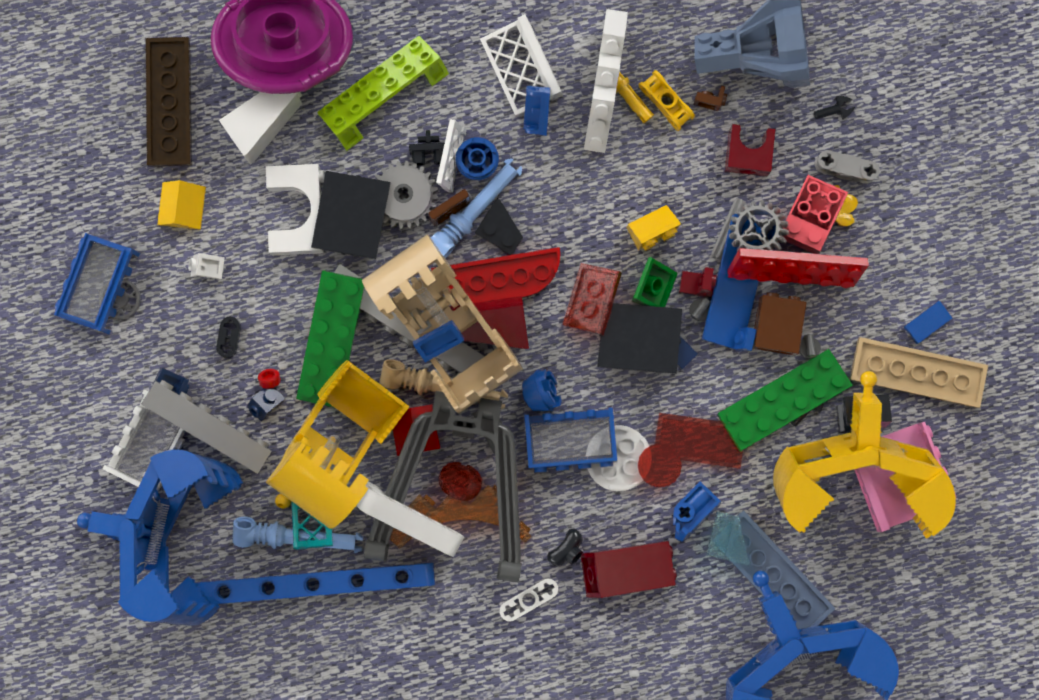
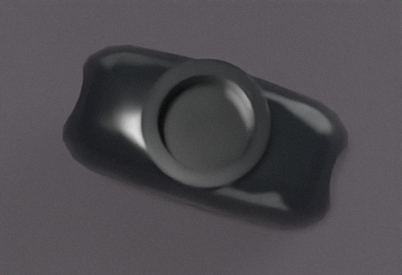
[547,528,583,566]

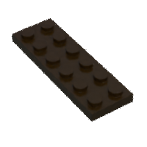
[145,37,192,167]

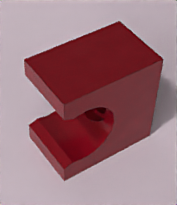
[725,124,776,177]

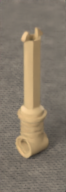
[379,359,508,409]

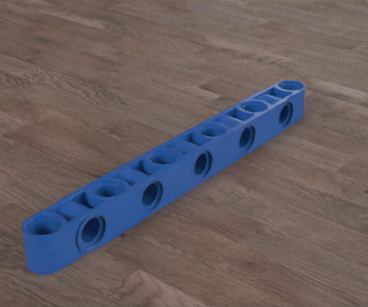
[197,563,435,605]

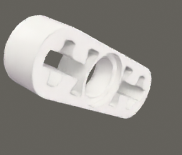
[500,578,558,621]

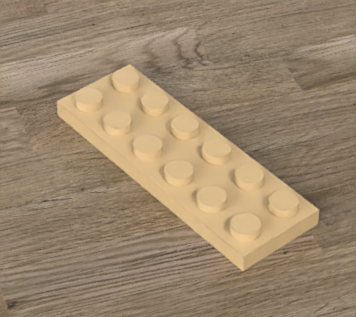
[850,337,988,408]

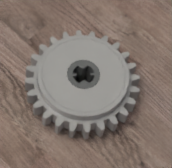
[375,161,439,230]

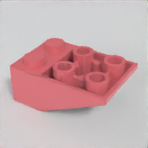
[782,175,848,254]

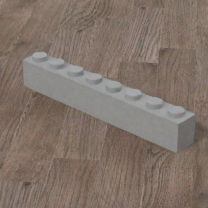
[334,264,485,376]

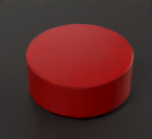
[258,369,281,389]

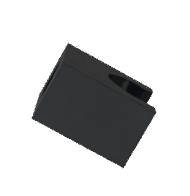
[836,394,892,433]

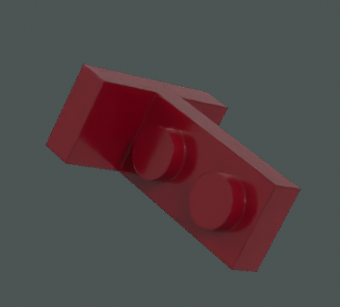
[679,267,717,298]

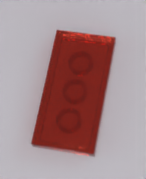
[653,413,743,469]

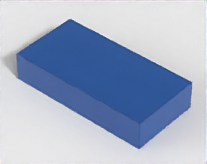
[904,301,952,344]
[413,320,464,362]

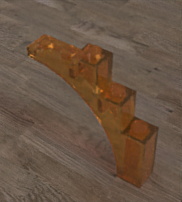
[390,485,531,549]

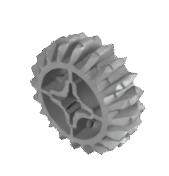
[729,200,789,251]

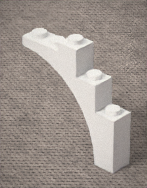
[584,9,628,153]

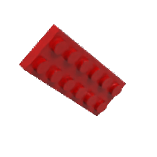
[727,248,869,288]

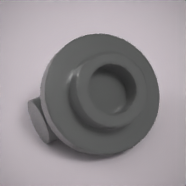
[689,298,711,321]
[799,334,821,359]

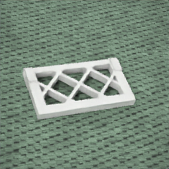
[436,119,466,193]

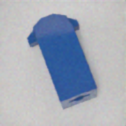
[673,481,721,542]

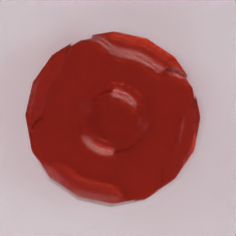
[637,443,682,488]
[438,462,482,501]

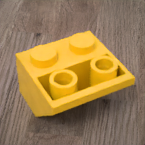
[626,205,681,251]

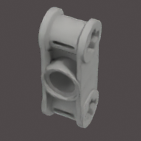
[814,150,880,184]

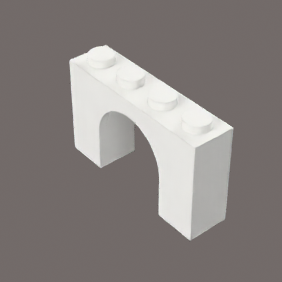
[266,164,325,256]

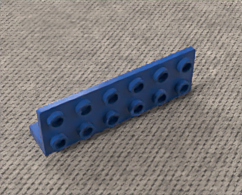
[702,214,776,351]

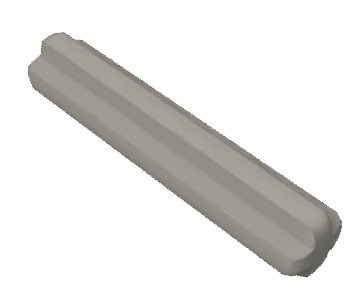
[711,198,746,260]

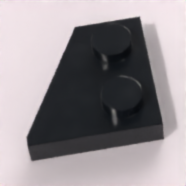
[475,198,523,255]

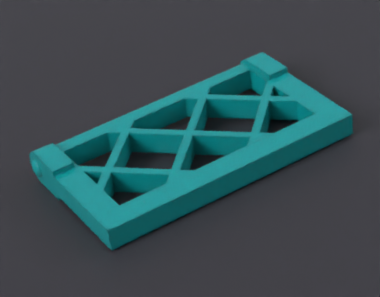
[292,502,333,550]

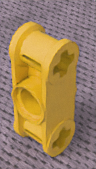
[638,70,695,131]

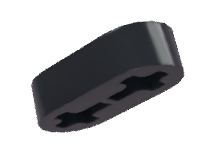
[216,316,241,358]

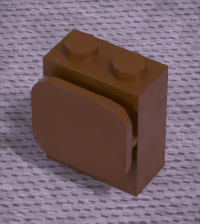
[752,292,807,356]

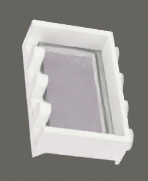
[103,390,185,491]

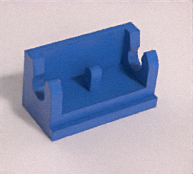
[523,86,550,136]

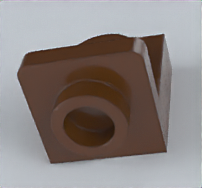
[693,85,728,111]

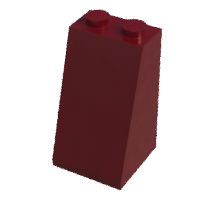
[450,296,529,349]
[581,541,677,598]

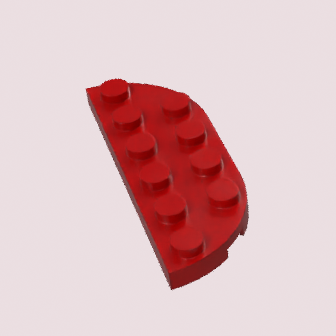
[431,247,560,303]

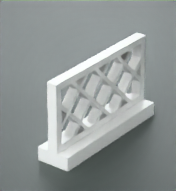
[480,14,563,116]

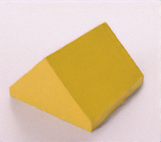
[157,180,206,230]

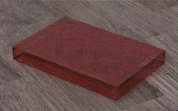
[562,263,622,335]

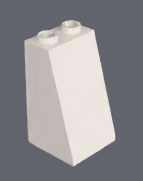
[219,92,302,165]

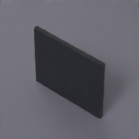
[311,171,391,259]
[597,302,682,374]

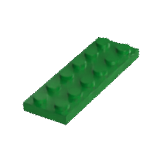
[296,270,365,408]
[717,349,853,452]

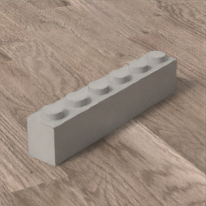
[141,380,272,474]

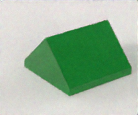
[632,257,678,307]

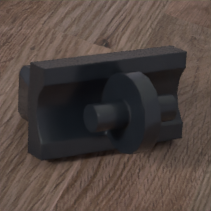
[409,130,445,166]

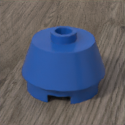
[455,137,499,180]
[522,369,562,411]

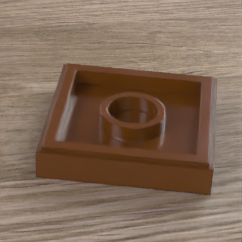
[428,189,470,226]

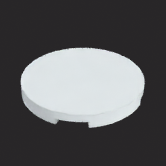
[586,425,652,491]

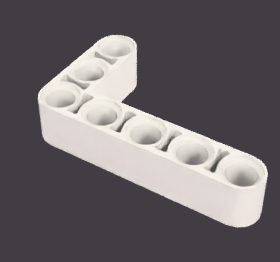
[357,481,464,557]

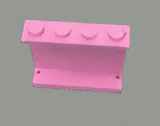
[854,422,957,532]

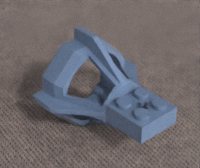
[695,0,810,88]

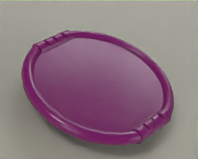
[211,0,353,94]

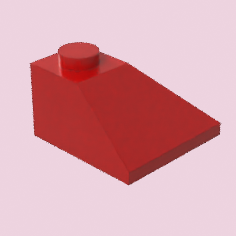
[393,404,440,456]

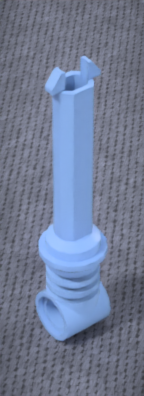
[431,159,522,259]
[232,517,363,553]

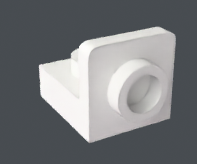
[188,253,224,280]

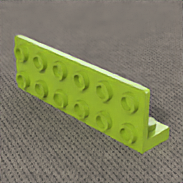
[317,36,449,151]

